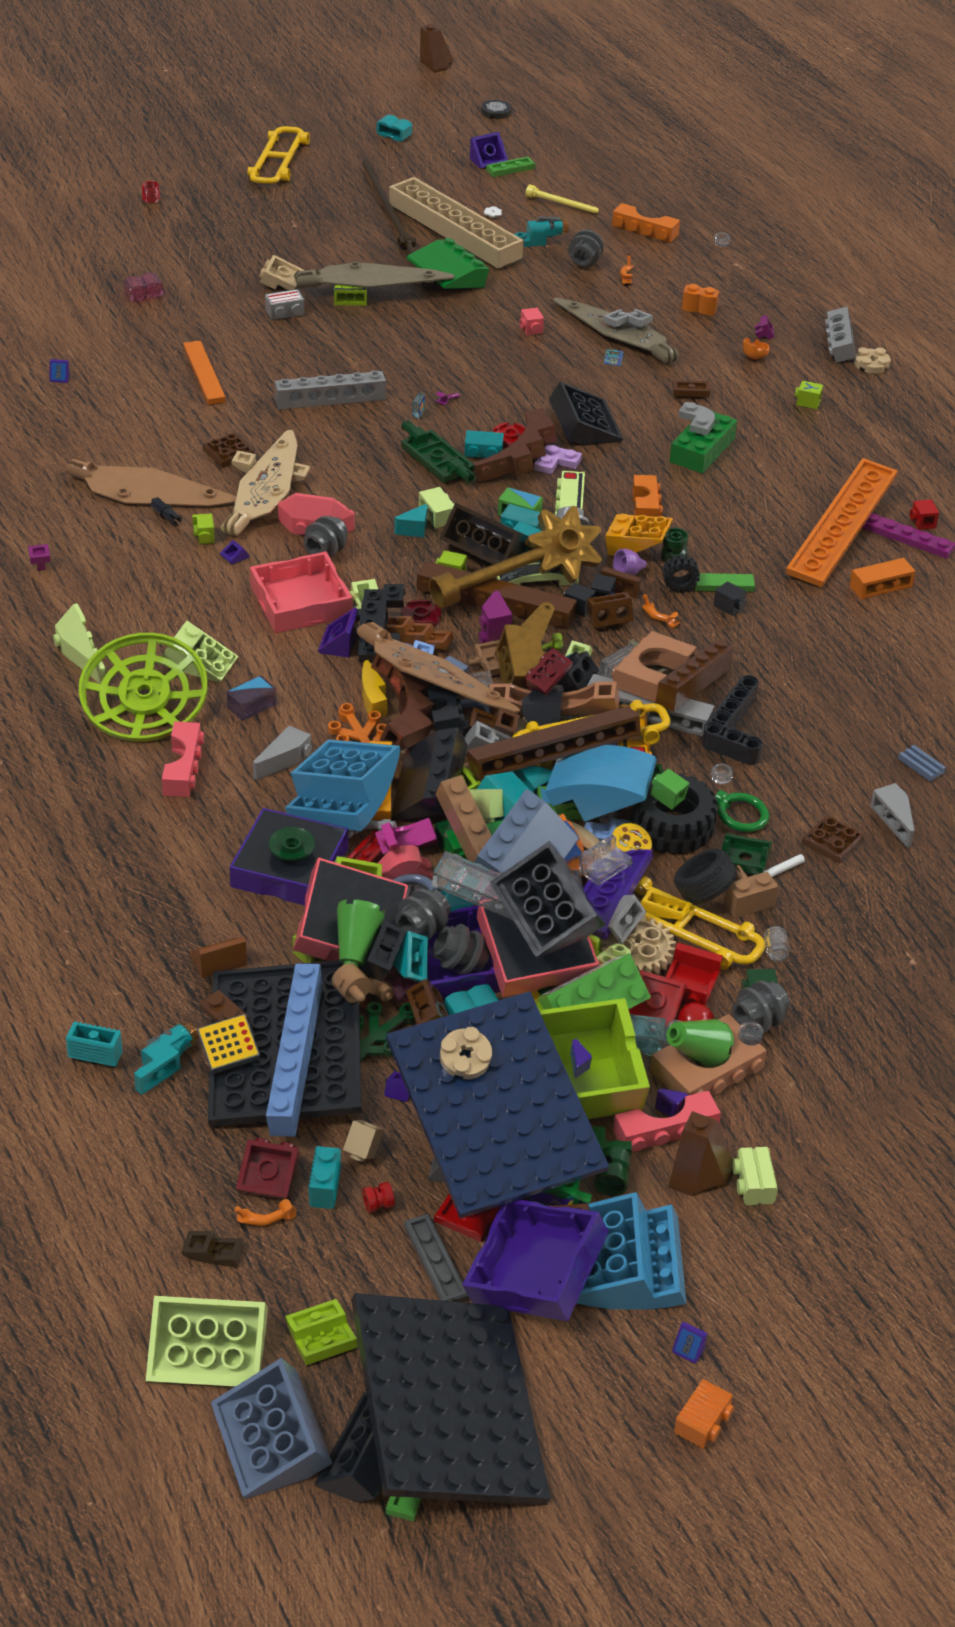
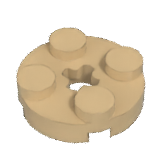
[854,347,891,374]
[440,1027,492,1080]

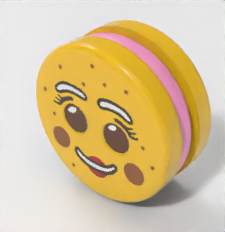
[607,823,652,860]

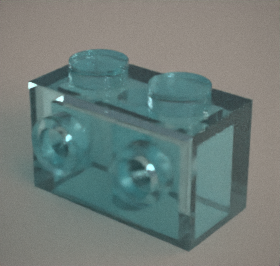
[630,1015,666,1056]

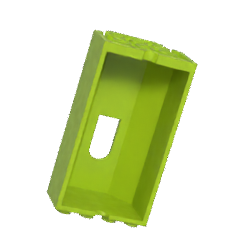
[539,998,650,1119]

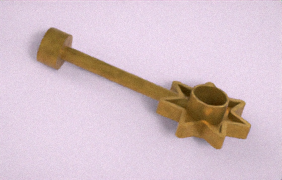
[429,506,602,609]

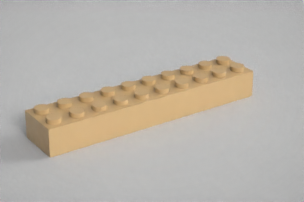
[389,177,523,268]

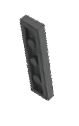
[403,1214,469,1302]

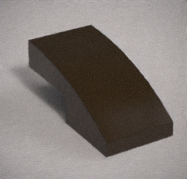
[181,1231,244,1267]

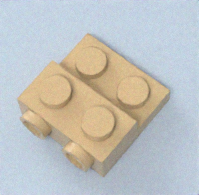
[259,255,304,290]

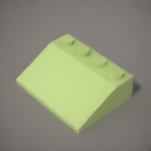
[146,1296,268,1387]

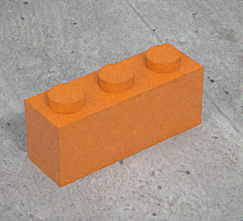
[849,558,916,599]

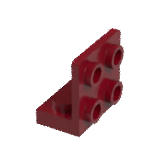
[525,648,573,695]

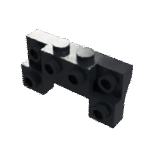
[356,584,405,662]

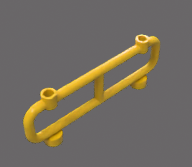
[247,126,310,184]
[512,700,671,767]
[635,876,766,970]

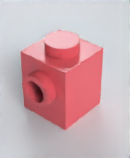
[519,307,544,335]

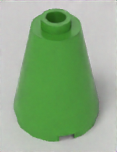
[337,900,385,967]
[667,1019,734,1068]

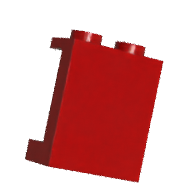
[665,943,723,1006]

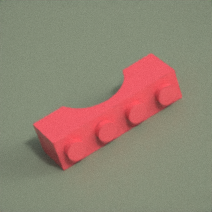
[162,721,204,797]
[613,1091,721,1152]

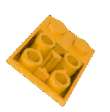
[605,514,673,556]

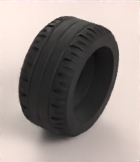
[674,848,737,904]

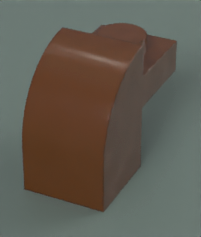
[467,708,520,737]

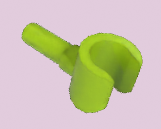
[541,633,563,650]

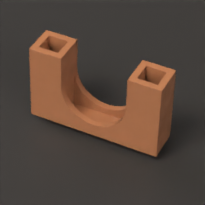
[611,631,697,702]
[650,1014,767,1096]

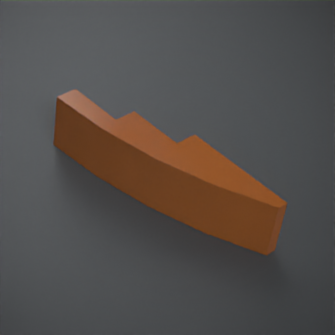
[387,615,454,650]

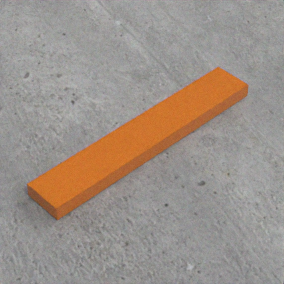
[183,340,226,405]

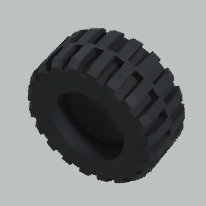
[630,773,718,854]

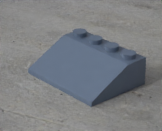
[471,789,579,881]
[211,1358,332,1499]

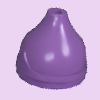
[613,549,646,576]

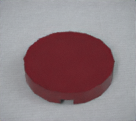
[401,599,441,627]

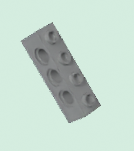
[825,306,856,363]

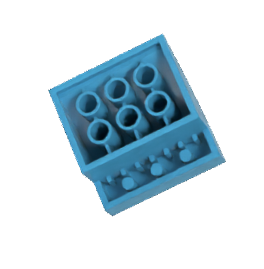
[285,739,400,831]
[545,745,657,822]
[577,1192,686,1309]

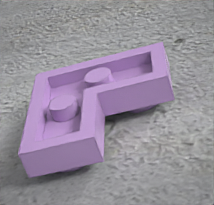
[534,445,582,474]

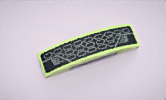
[497,563,579,586]

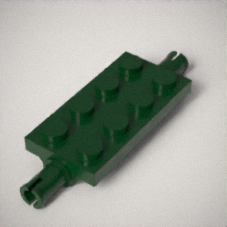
[401,420,476,484]

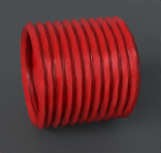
[141,181,160,203]

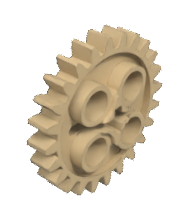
[600,916,676,974]

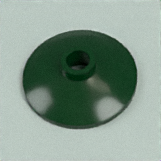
[269,827,315,861]

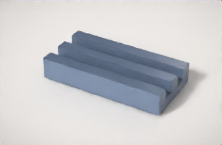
[898,745,946,781]

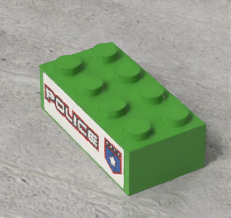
[538,953,651,1010]

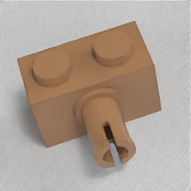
[724,865,778,918]

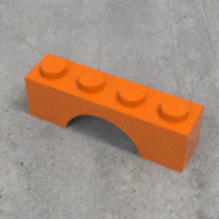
[612,203,680,243]

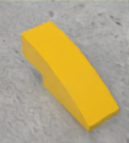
[362,660,387,717]

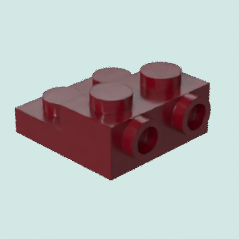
[236,1138,300,1200]

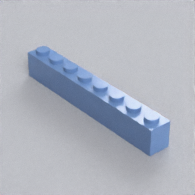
[266,964,323,1137]

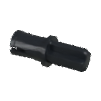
[150,497,182,526]

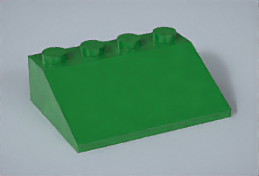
[406,238,489,288]

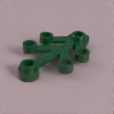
[360,1002,416,1062]

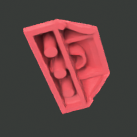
[278,493,355,535]

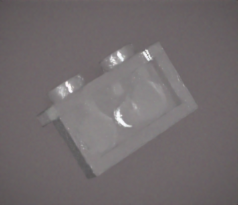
[597,644,635,679]
[579,835,632,886]

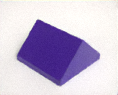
[470,132,508,169]
[318,607,358,658]

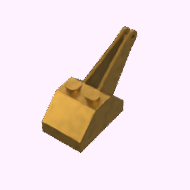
[496,602,554,689]

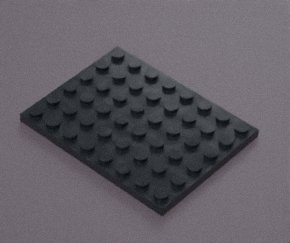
[208,960,362,1127]
[351,1293,551,1505]

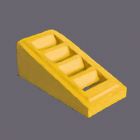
[641,889,692,920]

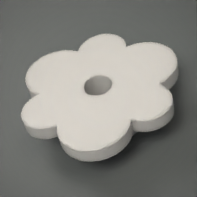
[484,206,502,218]

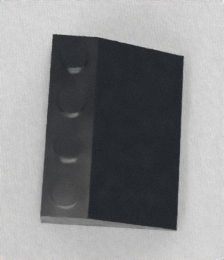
[549,382,623,445]
[391,728,467,821]
[490,841,606,958]

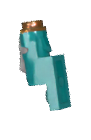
[514,216,569,247]
[134,1022,199,1095]

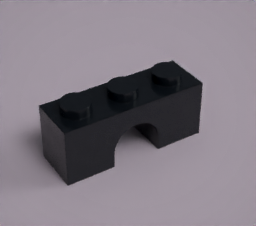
[427,686,466,735]

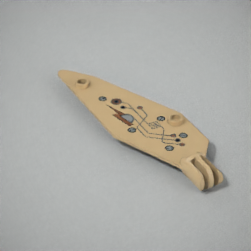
[221,430,298,536]

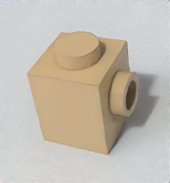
[343,1120,384,1162]

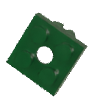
[722,834,773,874]

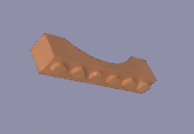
[489,681,620,716]

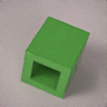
[650,769,690,809]

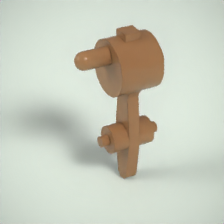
[332,963,402,1003]

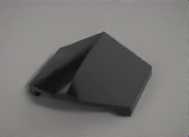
[521,689,563,726]

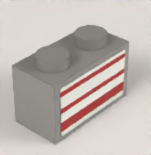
[265,289,305,320]

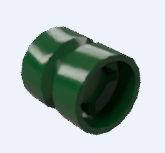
[661,527,689,563]
[594,1146,631,1196]

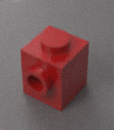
[910,499,939,530]

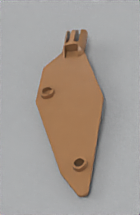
[64,456,236,507]

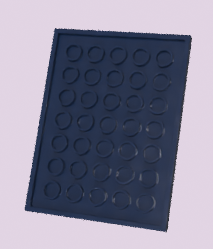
[386,991,609,1219]

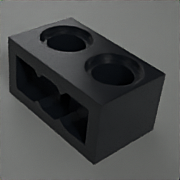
[557,651,600,693]
[361,920,406,982]

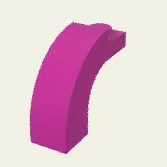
[375,818,439,855]

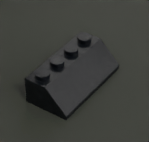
[315,1392,382,1502]

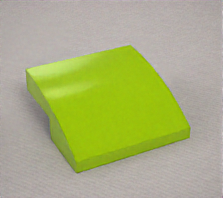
[285,1299,358,1365]

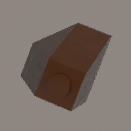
[420,24,453,73]
[668,1111,733,1196]

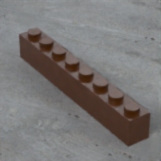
[417,561,577,630]
[467,706,641,780]

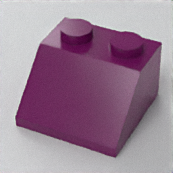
[478,590,512,643]

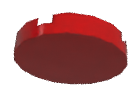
[493,422,526,448]

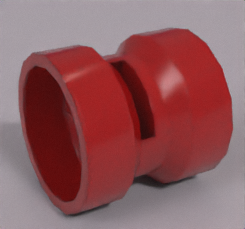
[362,1181,395,1214]

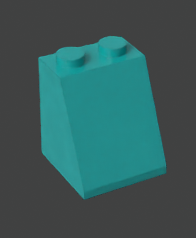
[477,772,533,822]

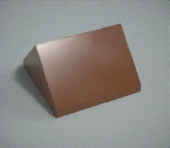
[189,937,247,978]

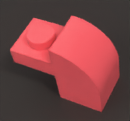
[378,845,434,880]

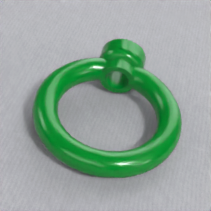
[715,790,769,832]

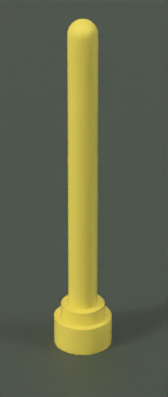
[526,184,599,214]

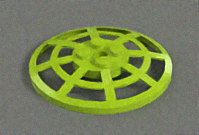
[78,633,208,742]

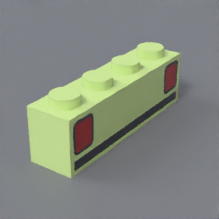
[555,471,585,514]

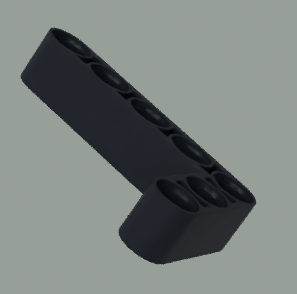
[702,675,763,765]

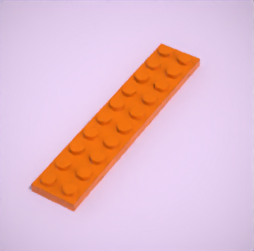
[786,458,898,587]

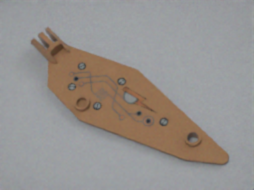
[357,622,520,713]

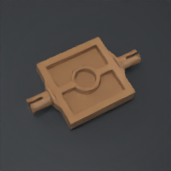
[466,640,500,677]

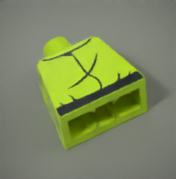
[334,284,367,306]

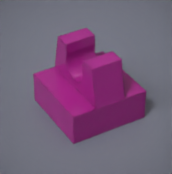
[755,315,774,340]
[28,544,51,571]

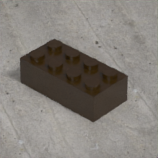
[439,503,529,565]

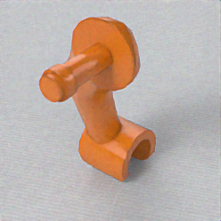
[620,255,634,284]
[642,594,681,628]
[235,1199,297,1226]

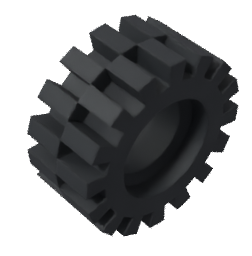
[662,554,700,593]

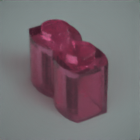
[124,273,164,302]

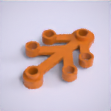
[328,703,387,743]

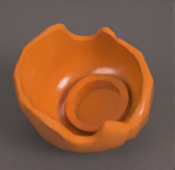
[743,338,770,360]

